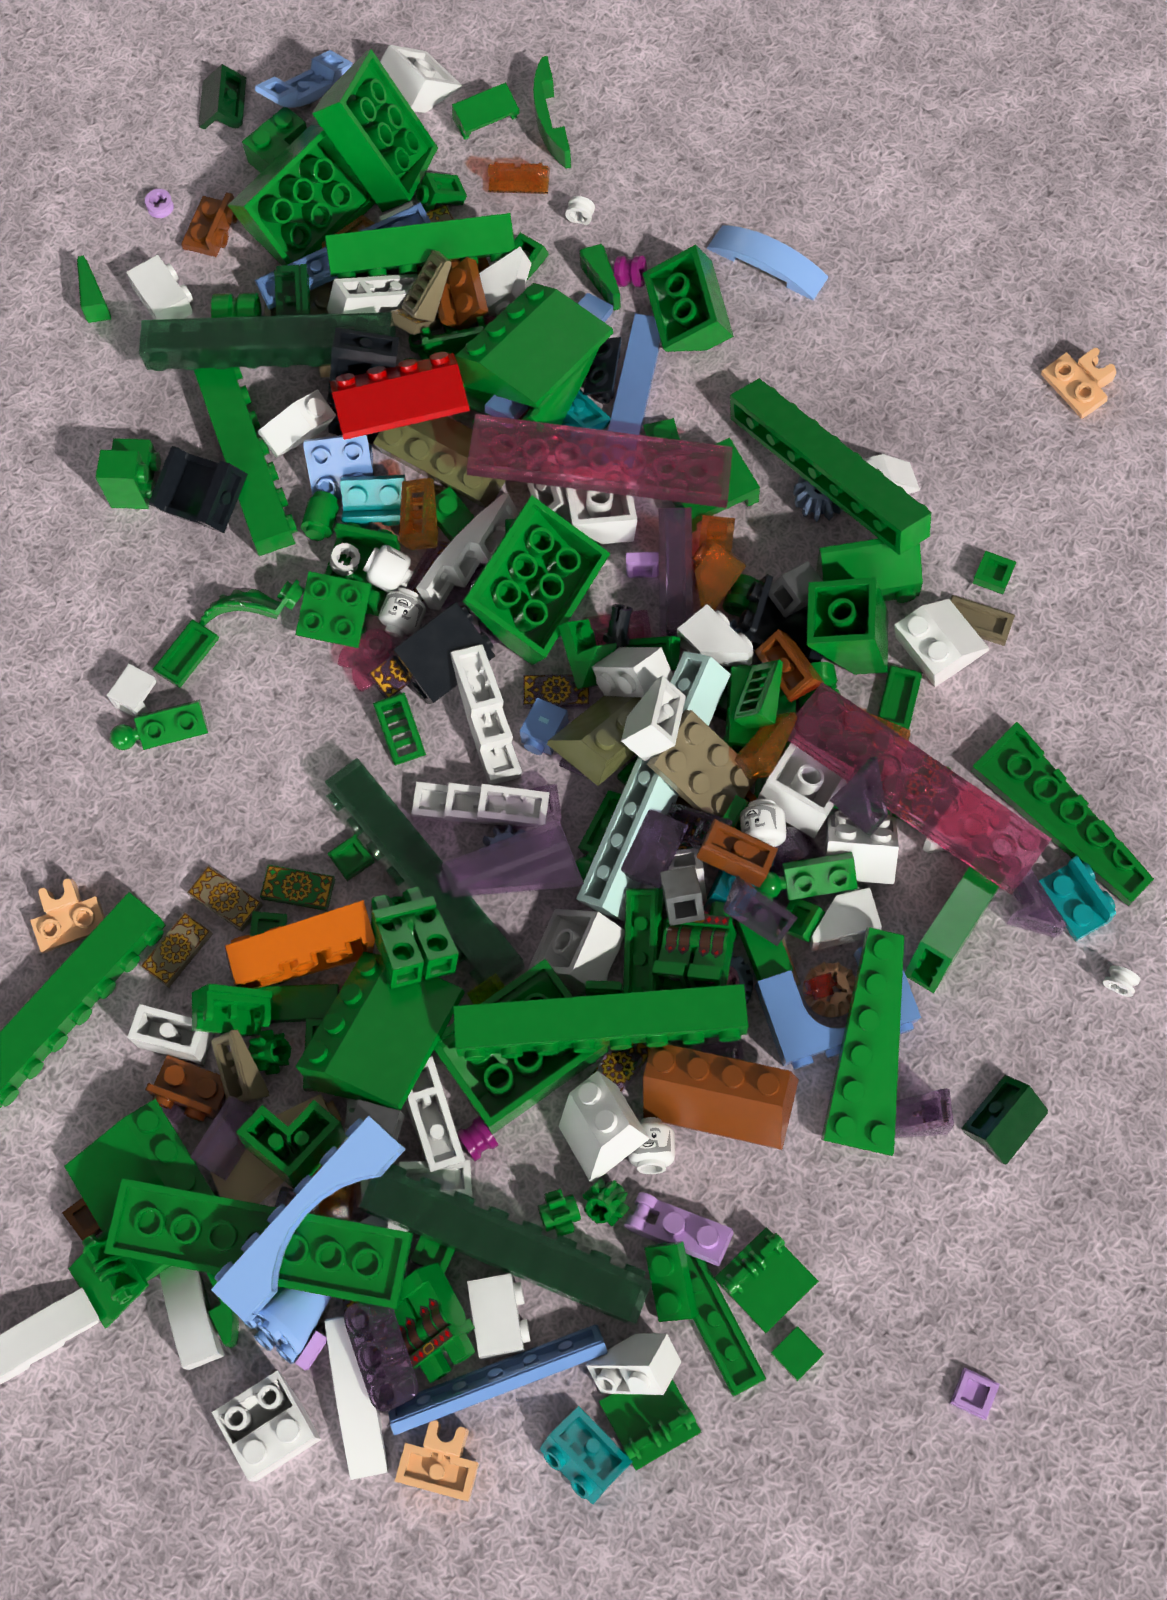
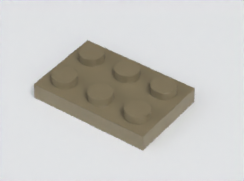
[647,710,759,824]

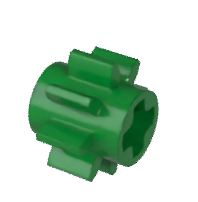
[248,1030,292,1075]
[582,1178,630,1226]
[538,1188,581,1237]

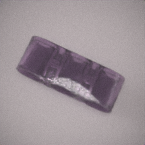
[344,1302,418,1412]

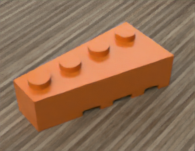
[225,900,375,989]

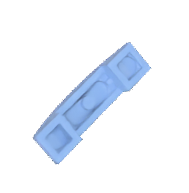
[255,50,353,108]
[707,225,828,300]

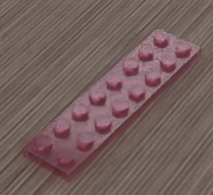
[467,414,733,508]
[782,682,1052,895]

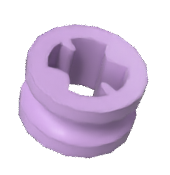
[145,189,174,218]

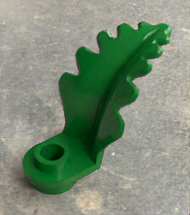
[199,579,305,626]

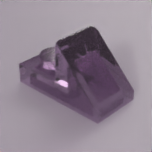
[1007,866,1067,938]

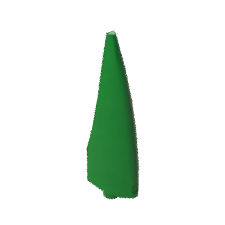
[518,348,599,451]

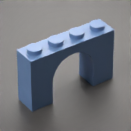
[755,947,921,1070]

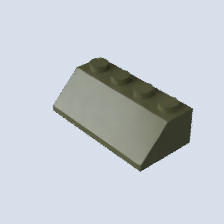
[373,416,520,508]
[547,679,672,786]

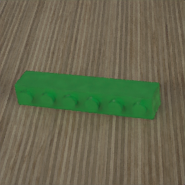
[325,213,515,279]

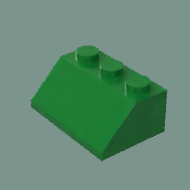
[643,244,734,352]
[816,539,923,603]

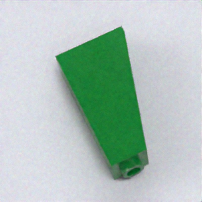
[905,854,1008,994]

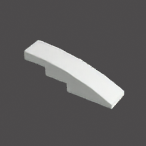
[416,493,519,610]
[450,644,522,785]
[411,781,550,827]
[0,1288,100,1384]
[324,1312,389,1480]

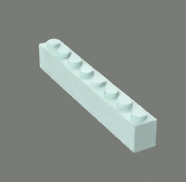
[576,651,731,922]

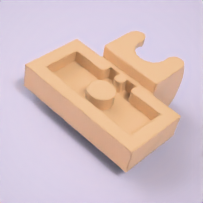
[1041,348,1116,419]
[30,879,105,953]
[395,1420,479,1502]

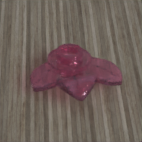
[338,629,399,692]

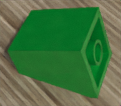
[807,577,888,675]

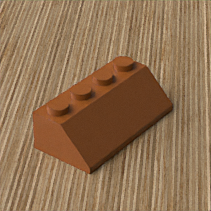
[643,1045,799,1150]

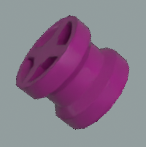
[614,255,647,287]
[456,1116,498,1162]

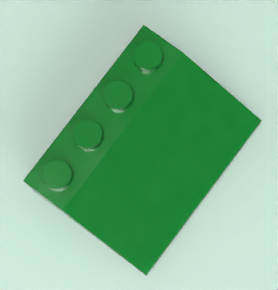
[312,49,438,212]
[228,125,376,265]
[455,283,613,408]
[463,495,611,665]
[296,951,465,1110]
[434,959,608,1135]
[64,1099,215,1281]

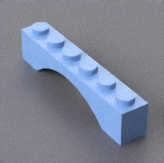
[211,1116,406,1321]

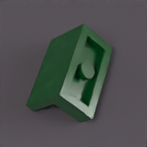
[198,64,247,129]
[961,1075,1048,1165]

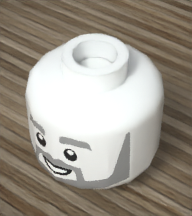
[363,545,414,593]
[378,587,426,639]
[740,799,786,847]
[628,1117,675,1174]

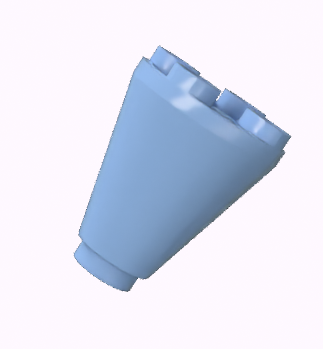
[238,1287,331,1364]

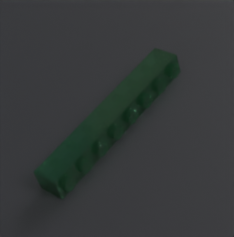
[139,312,396,371]
[325,758,525,994]
[359,1164,652,1326]

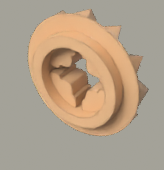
[803,962,856,1018]

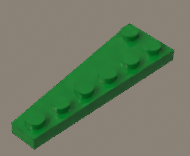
[971,722,1154,907]
[821,927,904,1156]

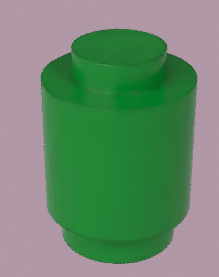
[301,491,339,541]

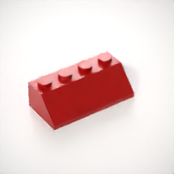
[329,352,470,440]

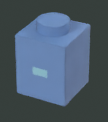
[519,698,569,755]

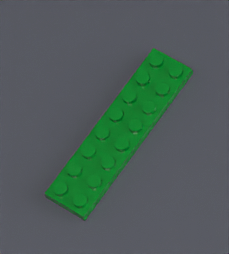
[104,1178,413,1309]

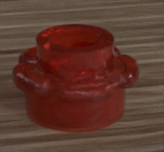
[804,972,838,1000]

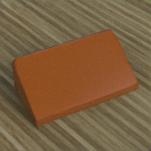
[754,629,824,702]
[696,819,778,887]

